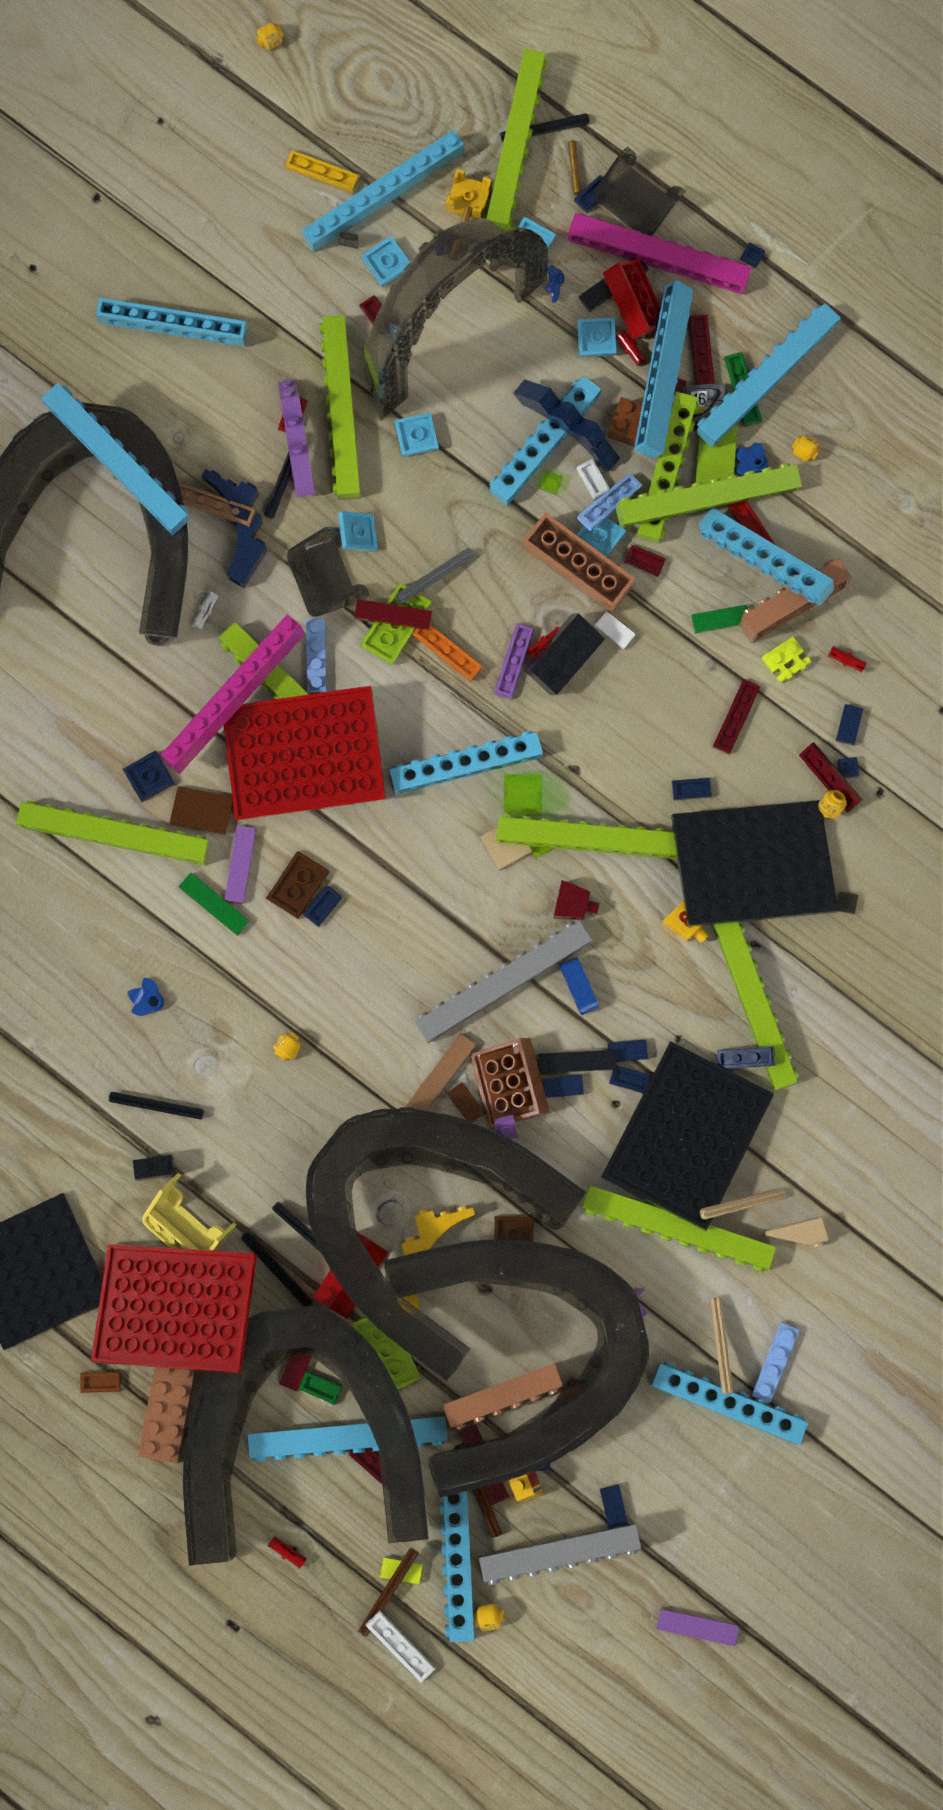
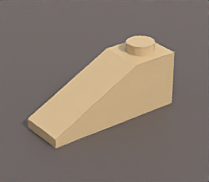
[764,1217,828,1248]

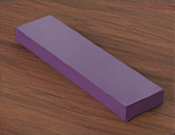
[494,623,535,700]
[224,826,256,904]
[656,1609,739,1646]

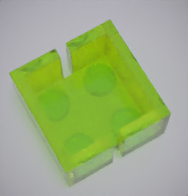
[503,774,542,817]

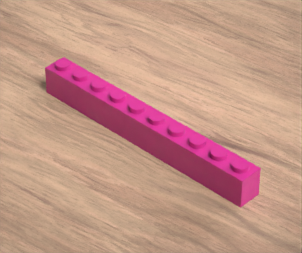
[567,213,751,295]
[161,615,305,774]

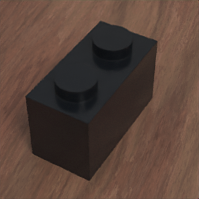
[133,1155,176,1181]

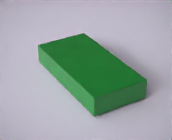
[299,1371,342,1405]

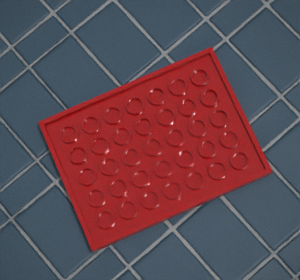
[224,686,386,821]
[91,1244,257,1374]

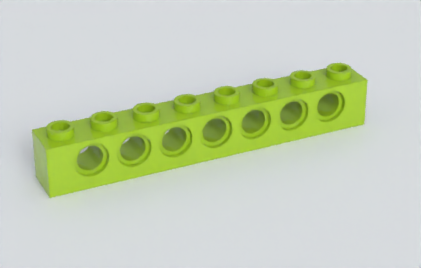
[637,392,700,543]

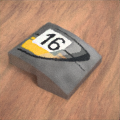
[686,384,726,424]

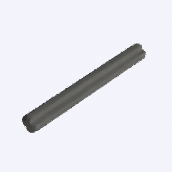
[395,548,475,604]

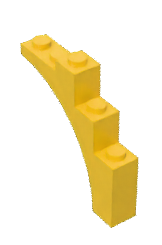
[389,1205,475,1318]

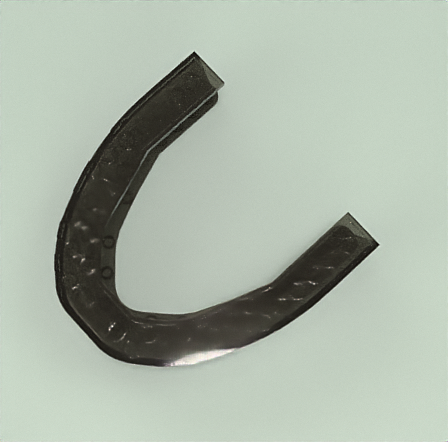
[363,218,548,420]
[0,402,188,646]
[306,1107,587,1381]
[384,1239,649,1498]
[183,1306,429,1566]

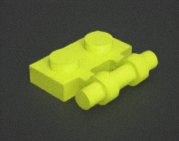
[761,636,811,683]

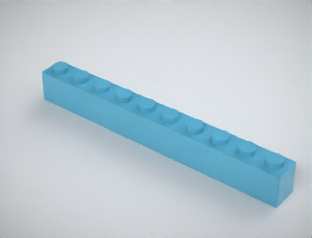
[302,130,464,252]
[634,280,693,459]
[696,303,841,448]
[41,383,189,536]
[248,1417,447,1462]

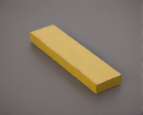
[285,150,360,194]

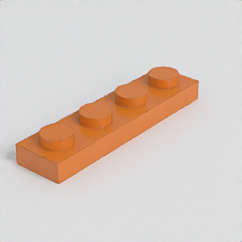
[412,625,482,682]

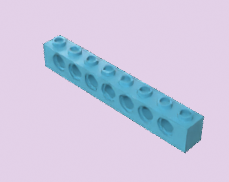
[96,297,248,347]
[489,376,601,506]
[699,508,834,606]
[389,731,543,795]
[651,1362,808,1445]
[439,1477,474,1642]

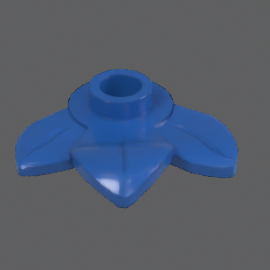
[547,265,565,303]
[734,442,768,476]
[128,978,164,1016]

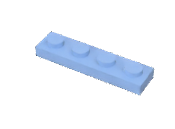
[577,473,643,531]
[306,619,327,694]
[751,1323,799,1403]

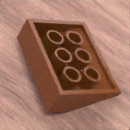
[470,1038,550,1129]

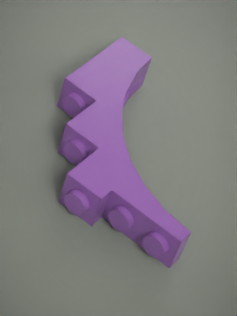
[278,379,315,497]

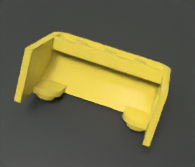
[142,1173,237,1251]

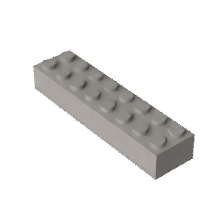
[479,1523,641,1585]

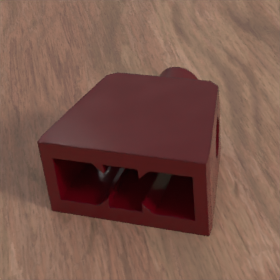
[553,880,600,920]

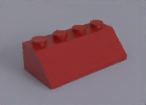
[603,259,661,340]
[313,1230,388,1319]

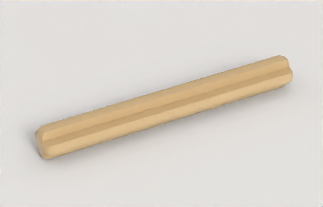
[700,1188,786,1219]
[711,1297,733,1394]

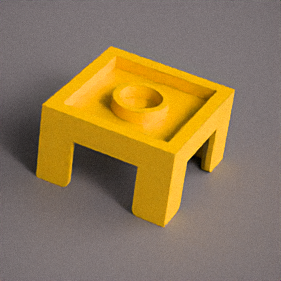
[445,169,492,221]

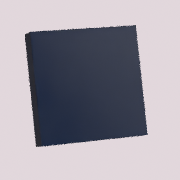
[122,750,175,802]

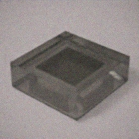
[339,232,359,249]
[837,891,858,914]

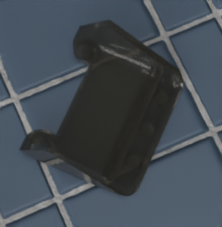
[594,147,686,236]
[287,527,370,617]

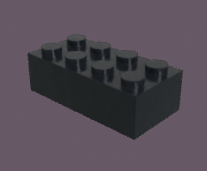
[524,613,605,695]

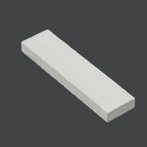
[366,1610,436,1683]

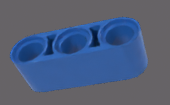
[560,957,599,1016]

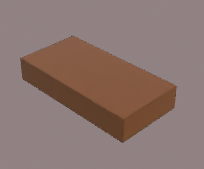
[80,1372,121,1393]

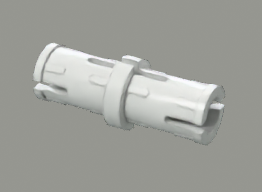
[191,591,219,630]

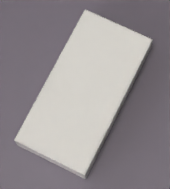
[576,459,610,500]
[594,611,636,650]

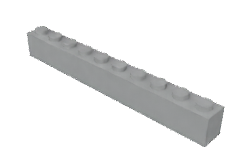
[416,921,592,1043]

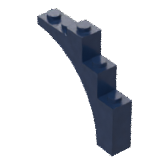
[513,379,620,472]
[202,469,267,588]

